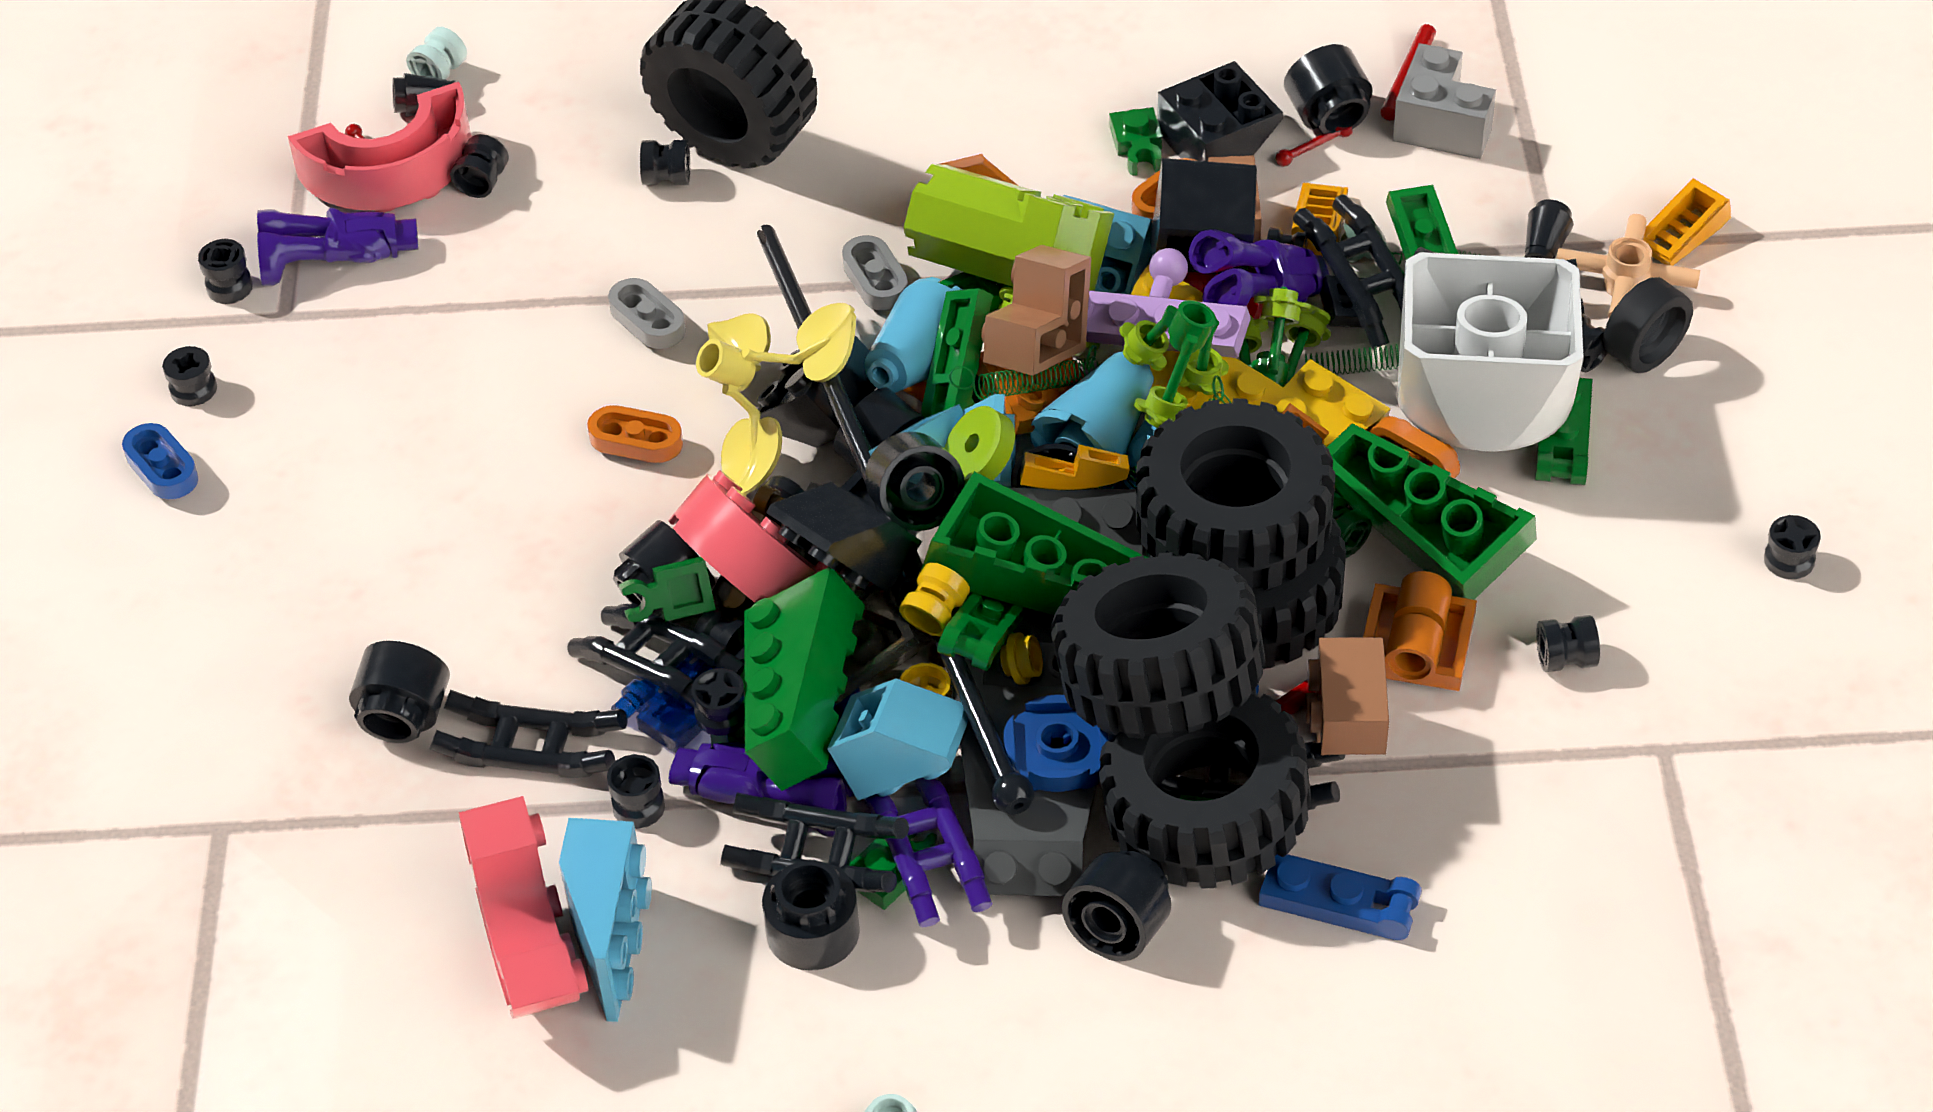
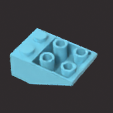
[559,818,652,1022]

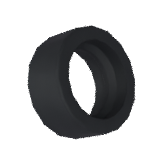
[1603,277,1693,373]

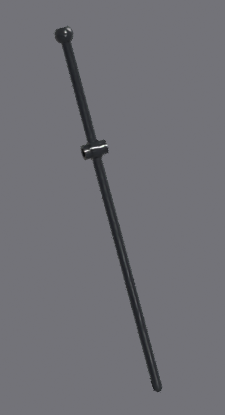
[757,224,1034,815]

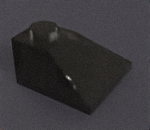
[835,584,932,704]

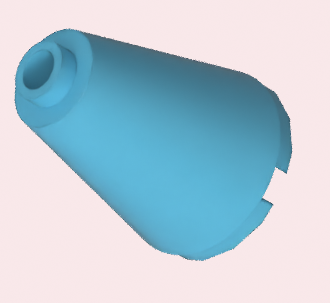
[864,277,962,393]
[1030,352,1154,487]

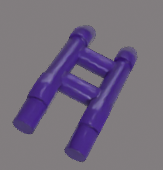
[865,777,992,928]

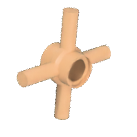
[1556,214,1701,318]

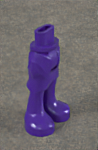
[257,208,418,286]
[1189,229,1330,306]
[668,742,855,838]

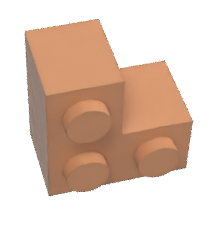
[982,245,1091,376]
[1305,637,1389,755]

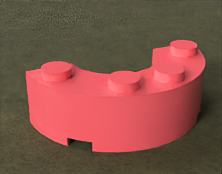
[288,82,472,213]
[668,470,844,602]
[458,796,589,1019]

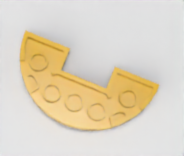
[1131,264,1391,447]

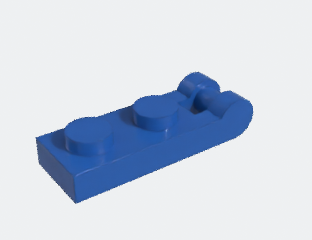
[1259,854,1422,940]

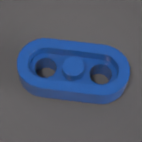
[122,423,199,499]

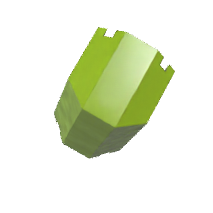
[903,164,1114,291]

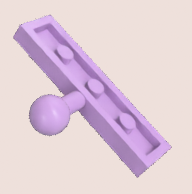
[1086,248,1251,358]

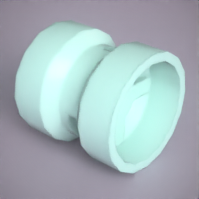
[406,27,468,79]

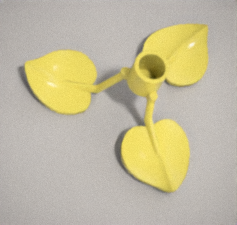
[696,303,856,495]

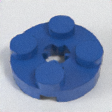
[1004,695,1109,792]

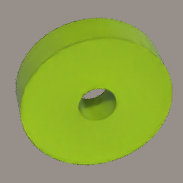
[945,406,1015,485]

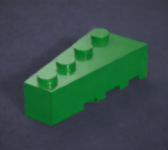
[1327,423,1537,600]
[920,471,1148,615]
[744,567,865,791]

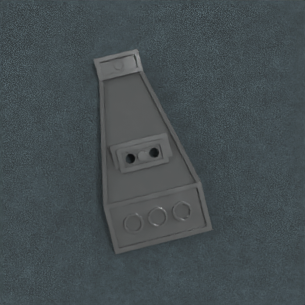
[938,488,1143,896]

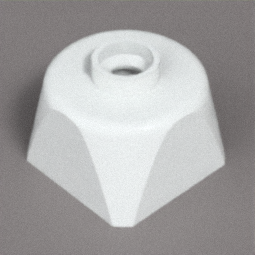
[1397,252,1583,452]

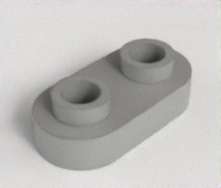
[842,235,908,311]
[608,278,686,349]

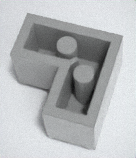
[1393,43,1496,159]

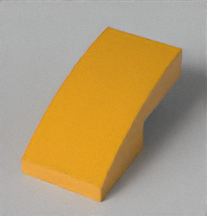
[1020,444,1130,490]

